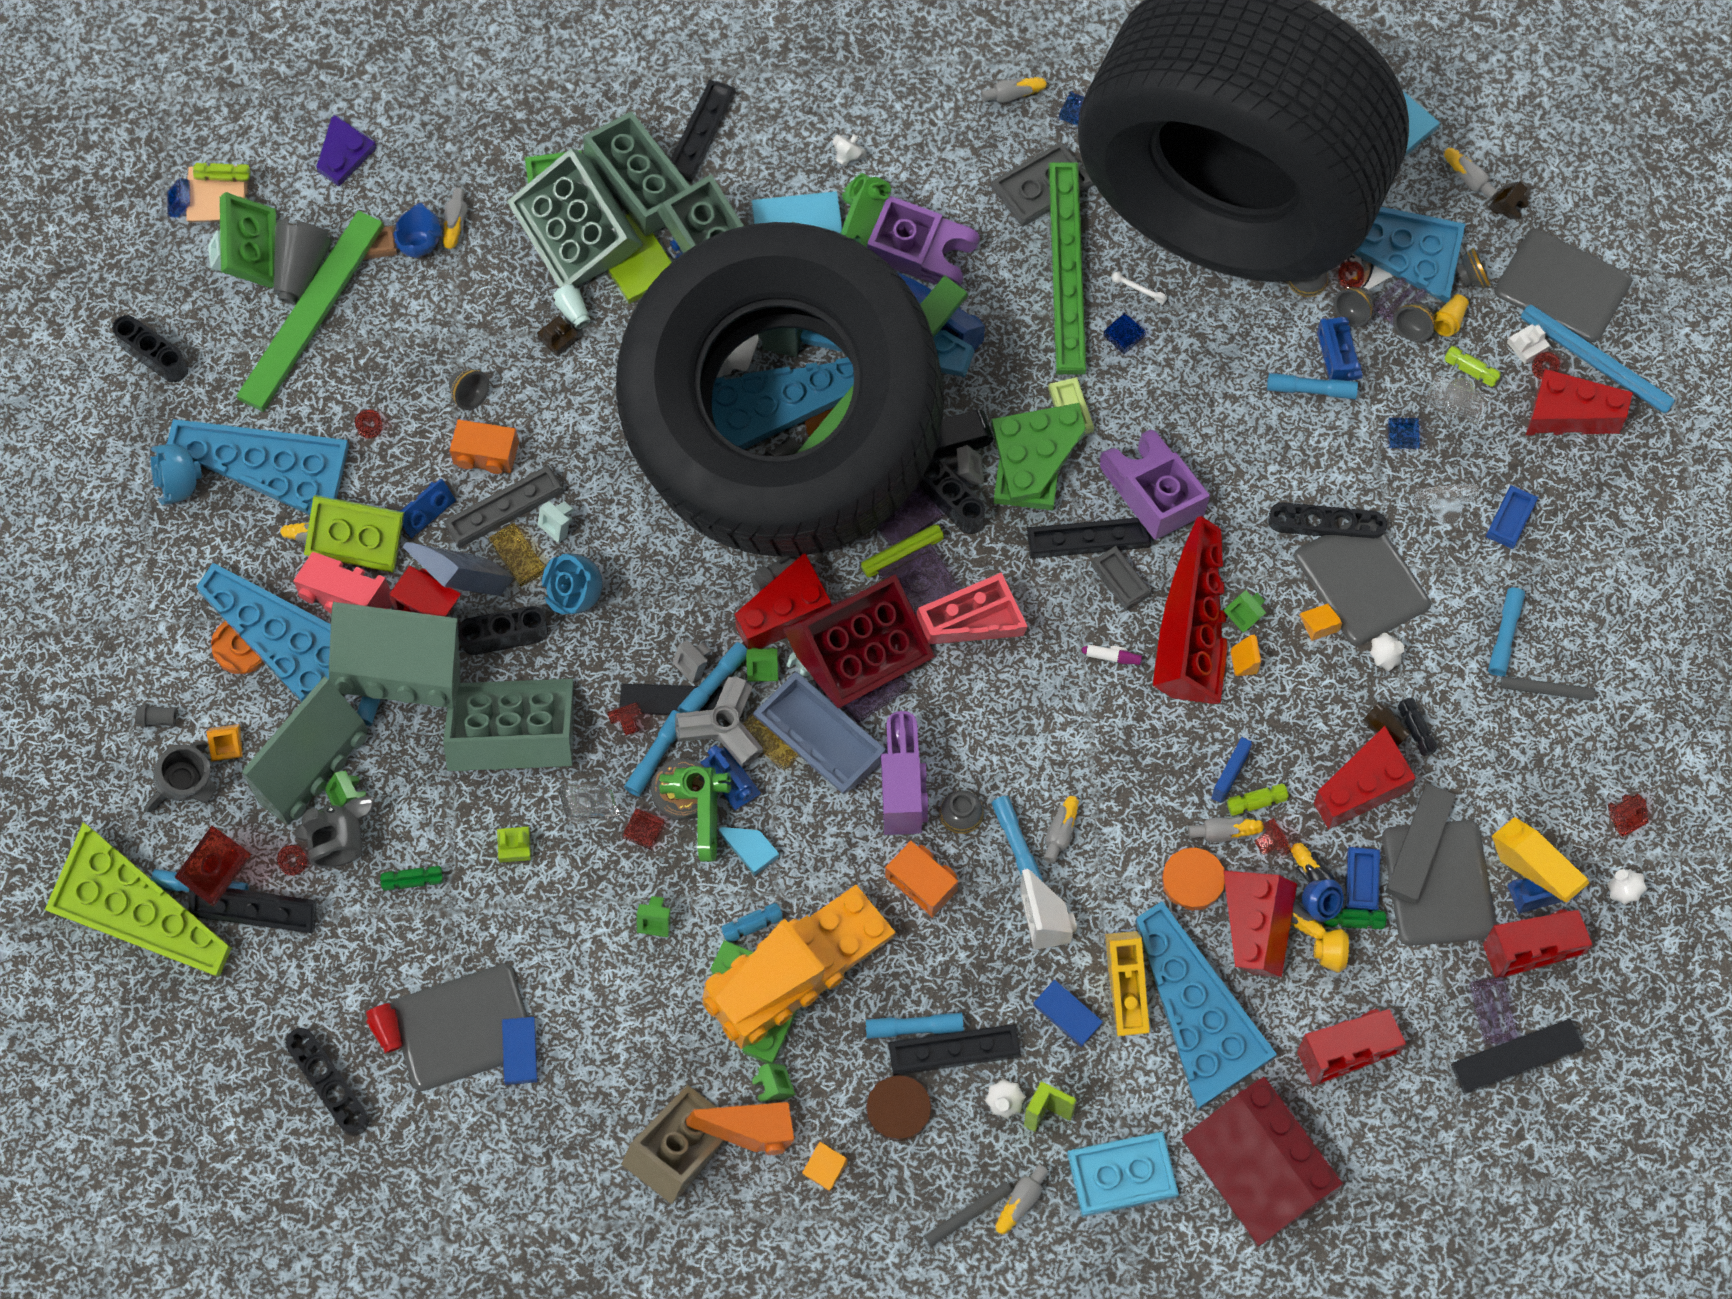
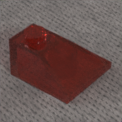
[174,825,253,907]

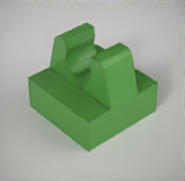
[1223,590,1266,633]
[746,648,778,682]
[325,770,366,807]
[636,896,671,937]
[752,1063,795,1102]

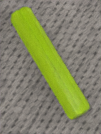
[861,524,944,578]

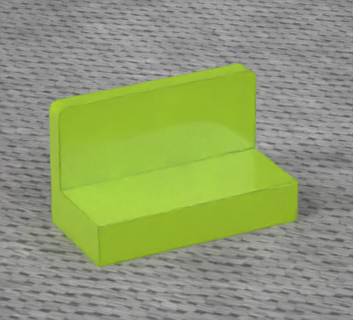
[1024,1081,1076,1132]

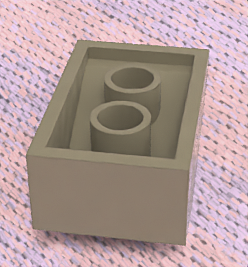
[621,1085,725,1204]

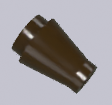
[1363,702,1410,746]

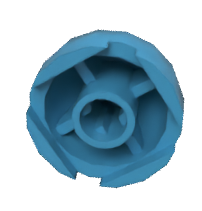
[150,444,202,505]
[542,554,603,614]

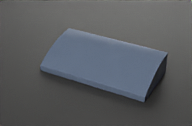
[403,542,515,596]
[753,671,886,795]

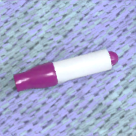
[1081,644,1142,665]

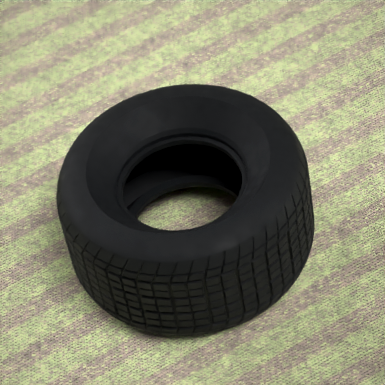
[1078,0,1409,282]
[616,222,944,557]

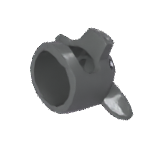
[144,741,217,812]
[294,796,375,868]

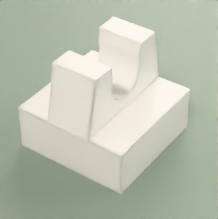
[1507,324,1550,364]

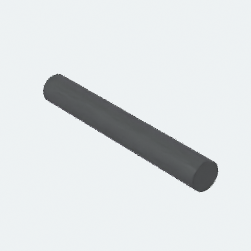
[1500,676,1595,701]
[924,1181,1013,1247]

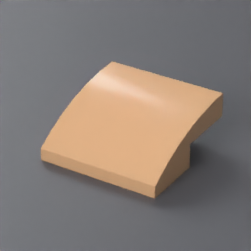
[186,165,248,223]

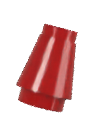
[365,1003,403,1054]

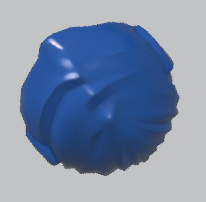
[393,203,442,258]

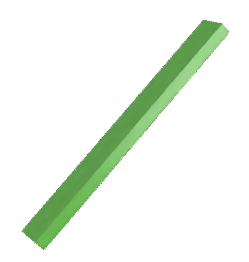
[1049,162,1086,374]
[236,210,384,412]
[797,275,969,453]

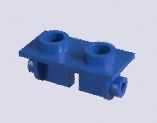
[398,478,456,538]
[700,745,761,811]

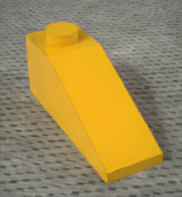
[1492,817,1589,903]
[1105,931,1150,1036]

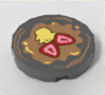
[651,759,705,820]

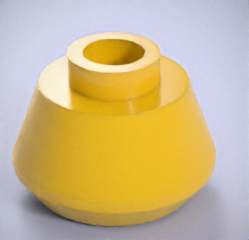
[1313,929,1349,973]

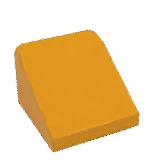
[1299,603,1342,641]
[1230,634,1261,676]
[206,724,243,762]
[802,1142,847,1191]

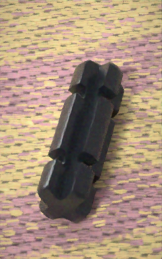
[1398,697,1438,756]

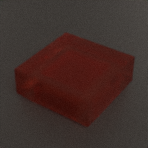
[622,808,665,850]

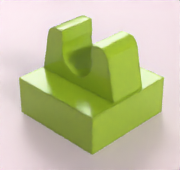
[497,826,531,863]

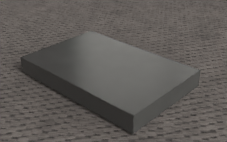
[990,142,1093,227]

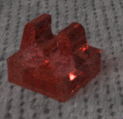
[607,702,643,736]
[1608,794,1649,837]
[1254,818,1292,857]

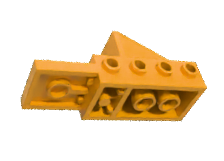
[702,885,896,1050]

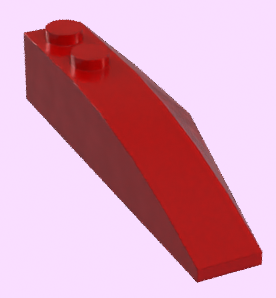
[1152,516,1227,704]

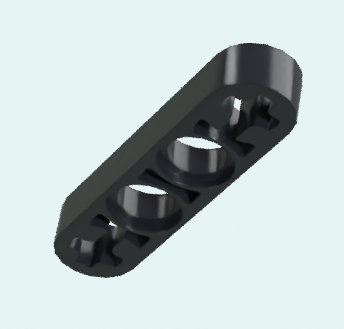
[1268,502,1387,538]
[285,1028,369,1136]

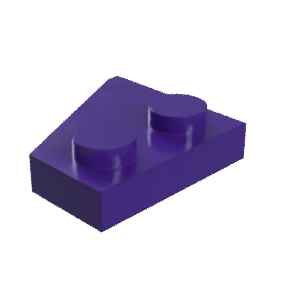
[316,115,377,187]

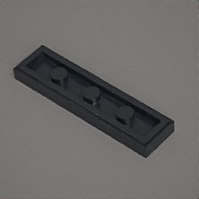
[670,79,736,182]
[1027,517,1151,559]
[619,683,743,718]
[189,883,317,934]
[1451,1018,1585,1095]
[888,1024,1021,1076]

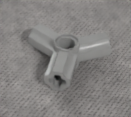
[675,677,763,767]

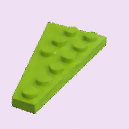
[45,822,232,977]

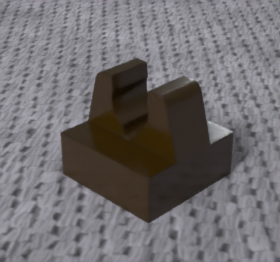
[1488,181,1529,220]
[537,315,579,357]

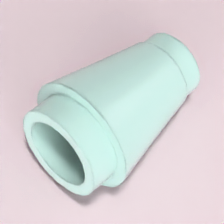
[553,284,591,329]

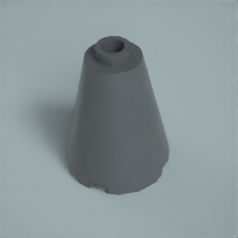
[273,219,334,304]

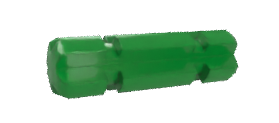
[380,866,443,891]
[1323,909,1387,929]

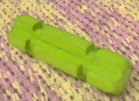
[193,163,251,182]
[1444,346,1501,387]
[1227,783,1289,816]

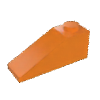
[686,1102,794,1155]

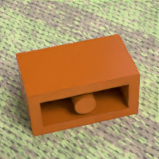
[449,419,519,474]
[885,841,958,918]

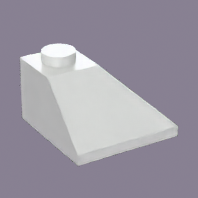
[1020,869,1077,950]

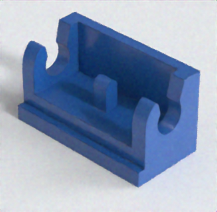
[1317,317,1363,381]
[1508,864,1583,914]

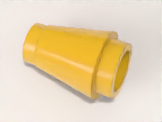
[1434,294,1469,337]

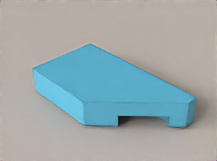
[718,827,779,876]

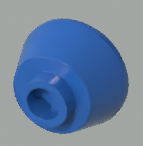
[1302,879,1344,922]

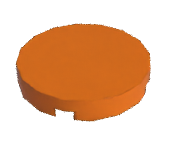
[211,621,265,674]
[1162,847,1225,911]

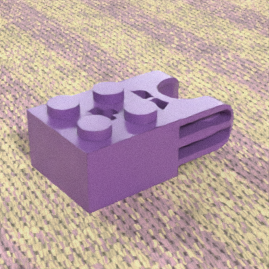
[867,196,980,287]
[1100,430,1210,540]
[881,711,928,835]

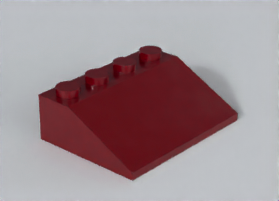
[783,574,935,708]
[1181,1076,1343,1247]

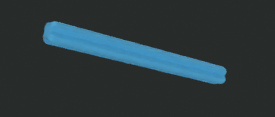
[1521,305,1675,413]

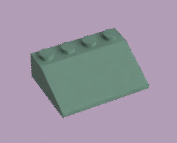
[507,148,643,288]
[329,602,461,708]
[241,676,368,825]
[443,679,574,771]

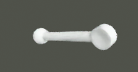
[1112,272,1167,304]

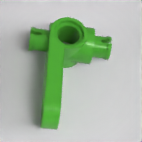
[840,173,891,247]
[659,766,731,862]

